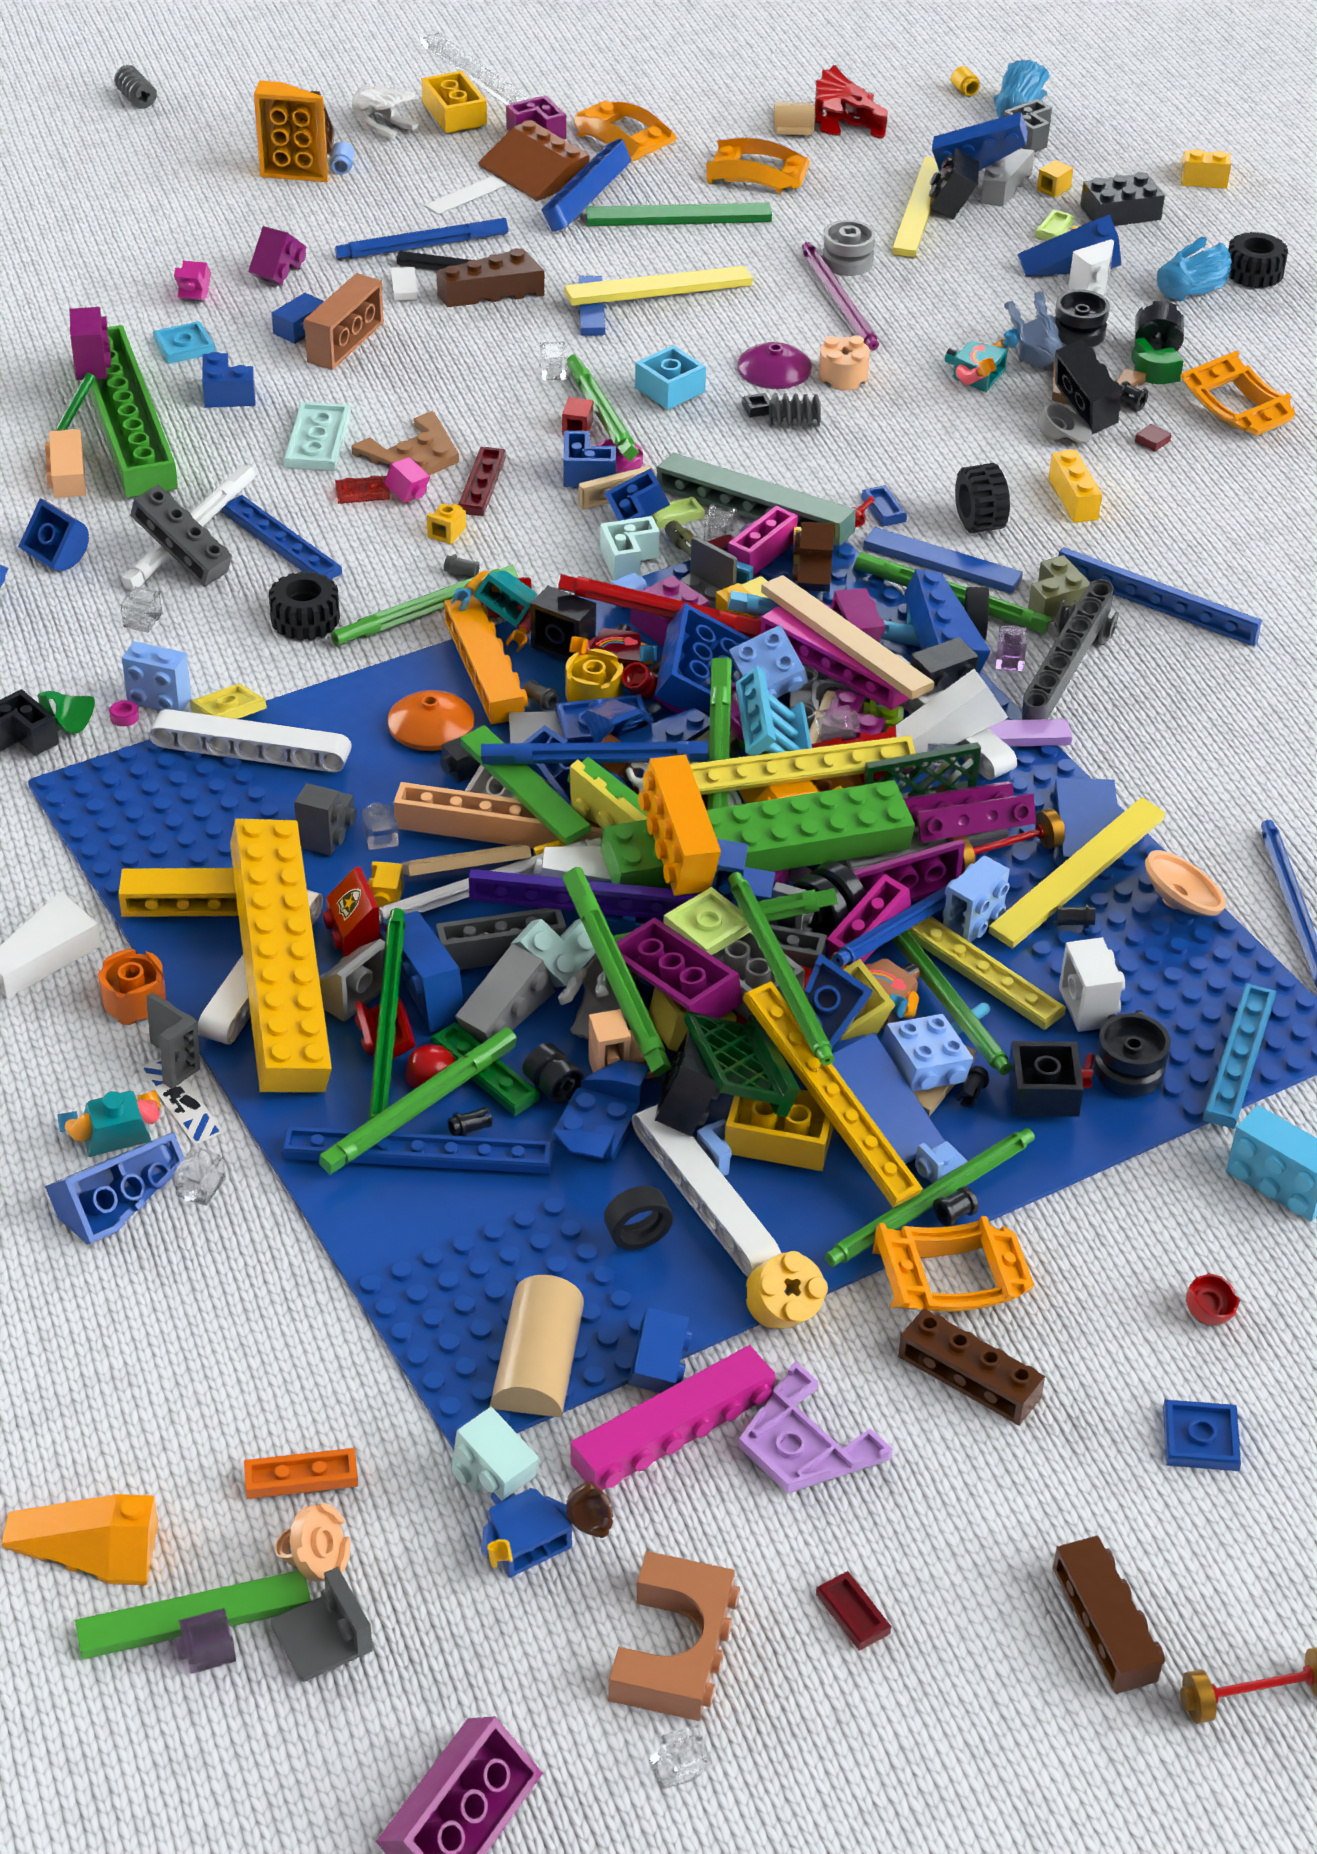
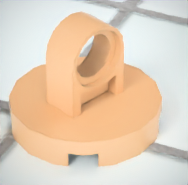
[275,1503,350,1582]

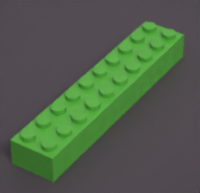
[88,325,178,498]
[600,780,915,889]

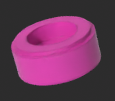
[109,700,139,727]

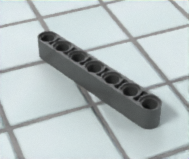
[1022,579,1114,720]

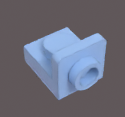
[696,1119,732,1176]
[915,1141,968,1184]

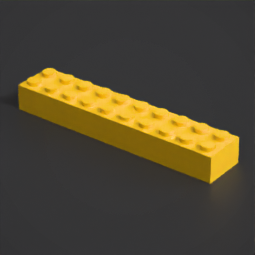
[230,818,332,1092]

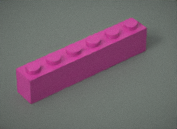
[760,606,909,710]
[571,1345,775,1490]

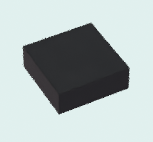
[742,393,770,418]

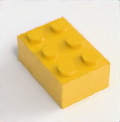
[421,71,487,133]
[725,1089,834,1171]

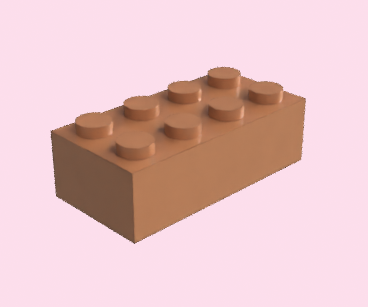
[303,273,384,370]

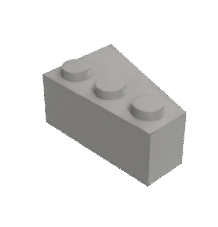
[981,149,1035,206]
[455,943,555,1043]

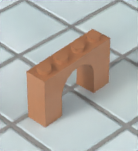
[608,1551,740,1722]

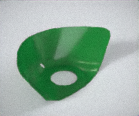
[37,691,95,733]

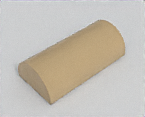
[490,1275,584,1418]

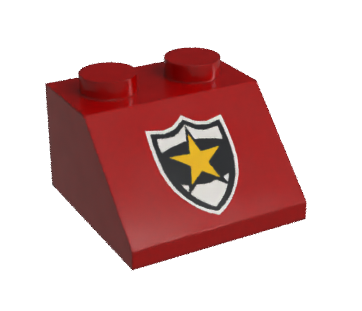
[322,866,380,957]

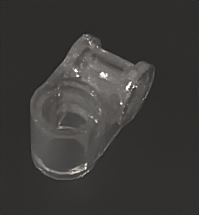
[703,504,738,541]

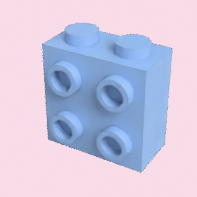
[729,625,809,699]
[122,641,192,711]
[942,855,1010,943]
[881,1014,974,1092]

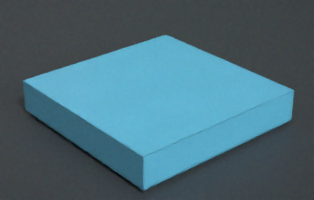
[153,321,216,364]

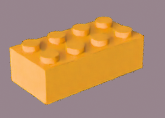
[638,755,721,896]

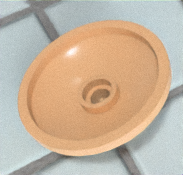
[1145,850,1226,916]

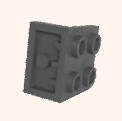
[680,536,737,609]
[146,993,200,1089]
[270,1567,373,1682]

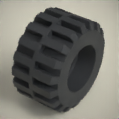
[1228,232,1288,288]
[955,463,1010,533]
[269,571,340,640]

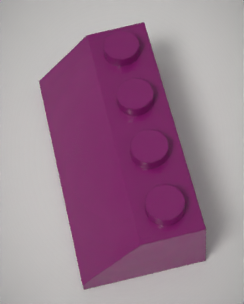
[851,839,965,902]
[616,917,743,1018]
[375,1716,543,1854]

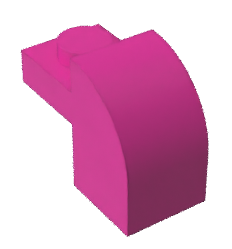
[174,261,211,300]

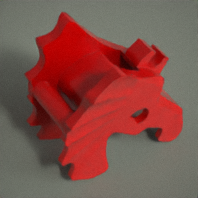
[815,65,888,138]

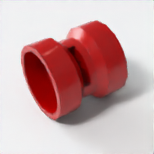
[621,662,657,700]

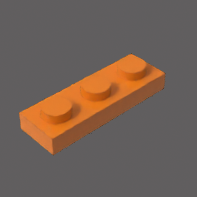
[244,1448,358,1499]

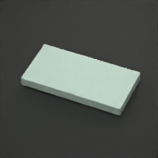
[283,402,351,471]

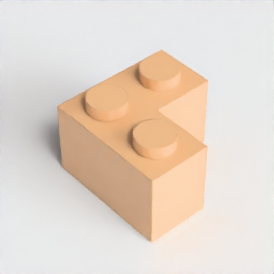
[589,1009,660,1079]

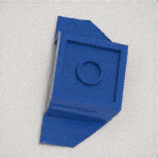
[552,1060,650,1161]

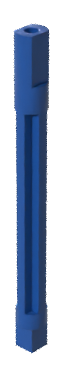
[334,217,509,259]
[481,741,708,764]

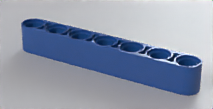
[541,139,632,232]

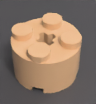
[819,336,870,390]

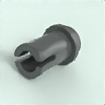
[444,554,480,577]
[523,679,559,710]

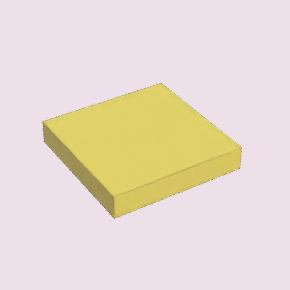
[189,683,267,719]

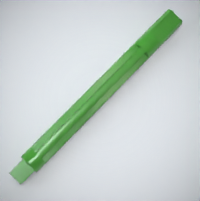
[566,354,639,461]
[854,552,1052,634]
[330,565,519,646]
[708,657,732,810]
[562,867,672,1076]
[613,888,838,942]
[319,1027,517,1175]

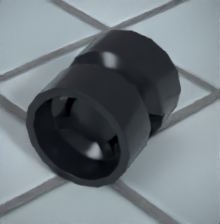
[523,1043,584,1104]

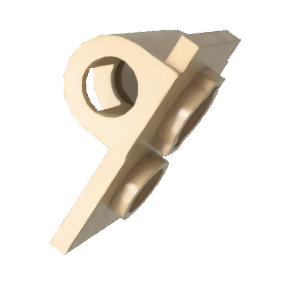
[773,102,815,135]

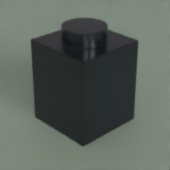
[440,735,481,783]

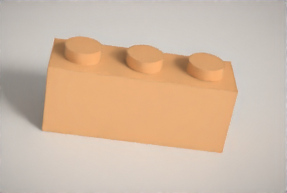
[45,429,86,498]

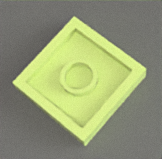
[664,887,751,955]

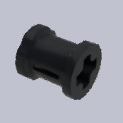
[1120,381,1149,411]
[933,1186,979,1227]

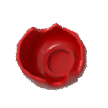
[405,1044,455,1089]
[1186,1273,1240,1326]

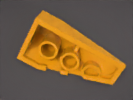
[1,1494,159,1585]

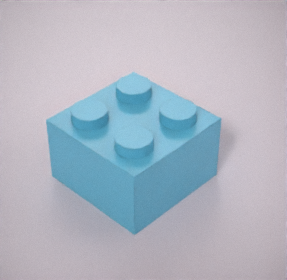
[635,345,706,410]

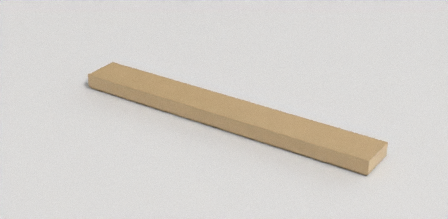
[761,575,934,700]

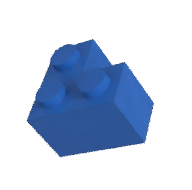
[202,352,256,408]
[563,431,616,488]
[604,468,670,521]
[712,839,775,906]

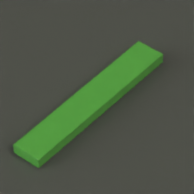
[460,725,591,846]
[75,1570,311,1660]

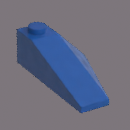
[1017,215,1122,277]
[583,698,654,743]
[45,1132,186,1245]

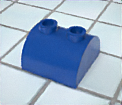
[18,498,89,571]

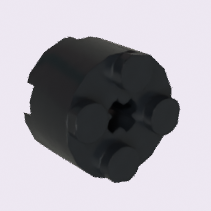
[1135,301,1184,351]

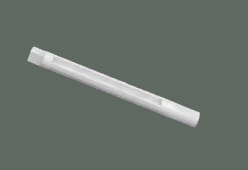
[121,465,256,591]

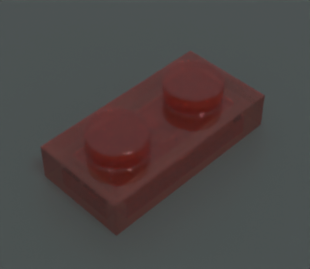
[335,475,390,504]

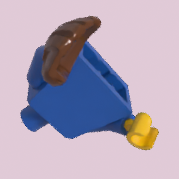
[481,1482,613,1578]

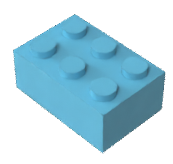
[1226,1105,1317,1222]

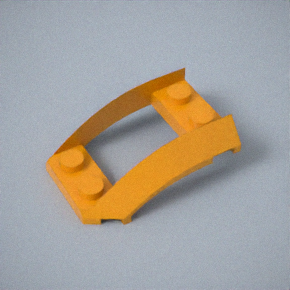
[573,100,677,163]
[707,138,810,194]
[1180,350,1295,436]
[872,1216,1034,1311]

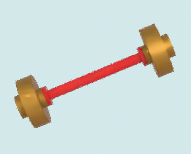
[947,808,1065,875]
[1180,1647,1317,1724]

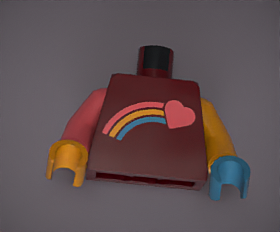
[569,624,657,670]

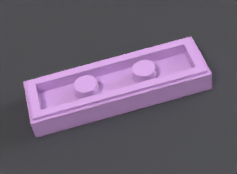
[988,719,1072,747]

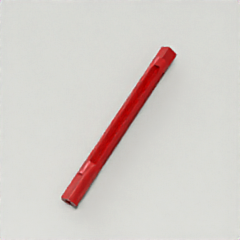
[557,574,761,638]

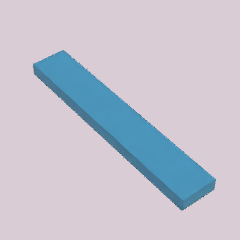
[1203,983,1277,1129]

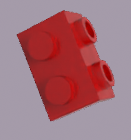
[355,996,416,1059]

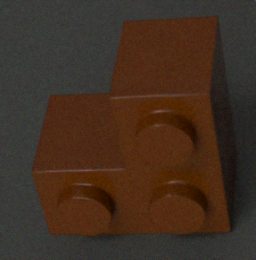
[792,522,835,592]

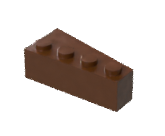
[436,248,545,307]

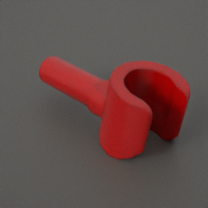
[851,496,875,528]
[1081,1053,1095,1088]

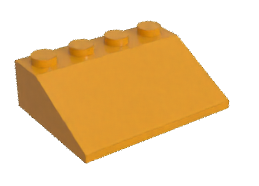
[254,80,328,182]

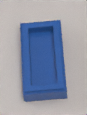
[861,485,907,527]

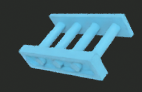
[735,665,812,756]

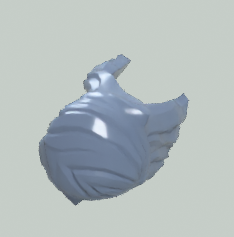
[1004,291,1063,368]

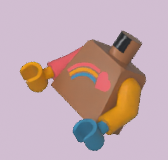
[830,952,920,1030]

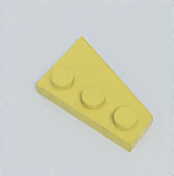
[570,759,647,828]

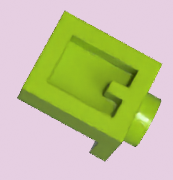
[863,699,904,732]

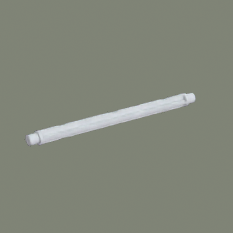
[379,837,602,924]

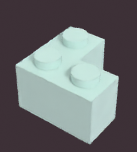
[600,516,660,580]
[511,919,596,988]
[451,1407,539,1501]

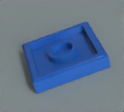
[1163,1399,1241,1471]

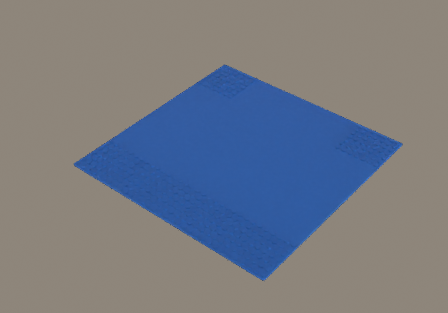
[28,540,1317,1450]

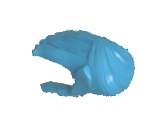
[994,60,1050,118]
[1157,236,1232,301]

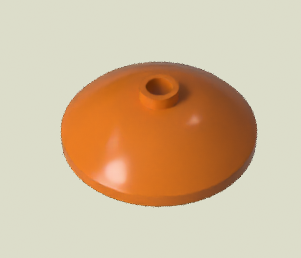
[388,690,474,751]

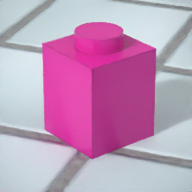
[384,457,430,503]

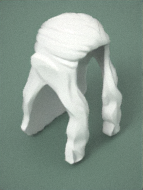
[352,85,418,139]

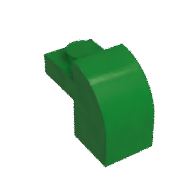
[1131,338,1184,384]

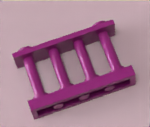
[903,781,1036,842]

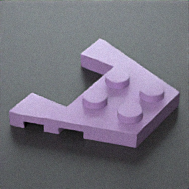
[738,1362,893,1494]

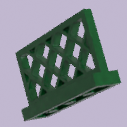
[863,742,981,798]
[684,1011,800,1117]

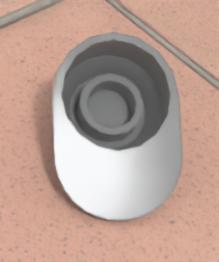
[1038,403,1092,443]

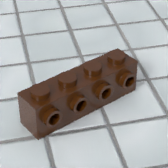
[898,1308,1045,1426]
[1052,1535,1165,1694]

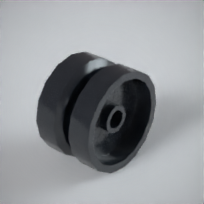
[1055,290,1110,347]
[792,861,866,938]
[1093,1013,1171,1096]

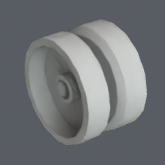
[822,220,875,276]

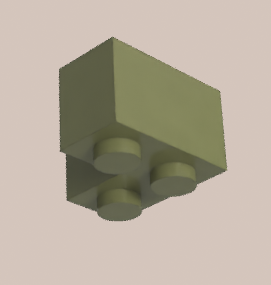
[1028,555,1090,623]

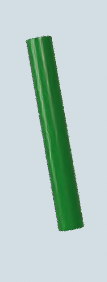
[55,372,96,431]

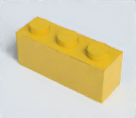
[1048,449,1102,523]

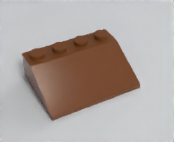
[479,120,589,202]

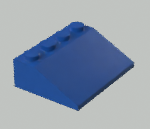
[654,603,751,713]

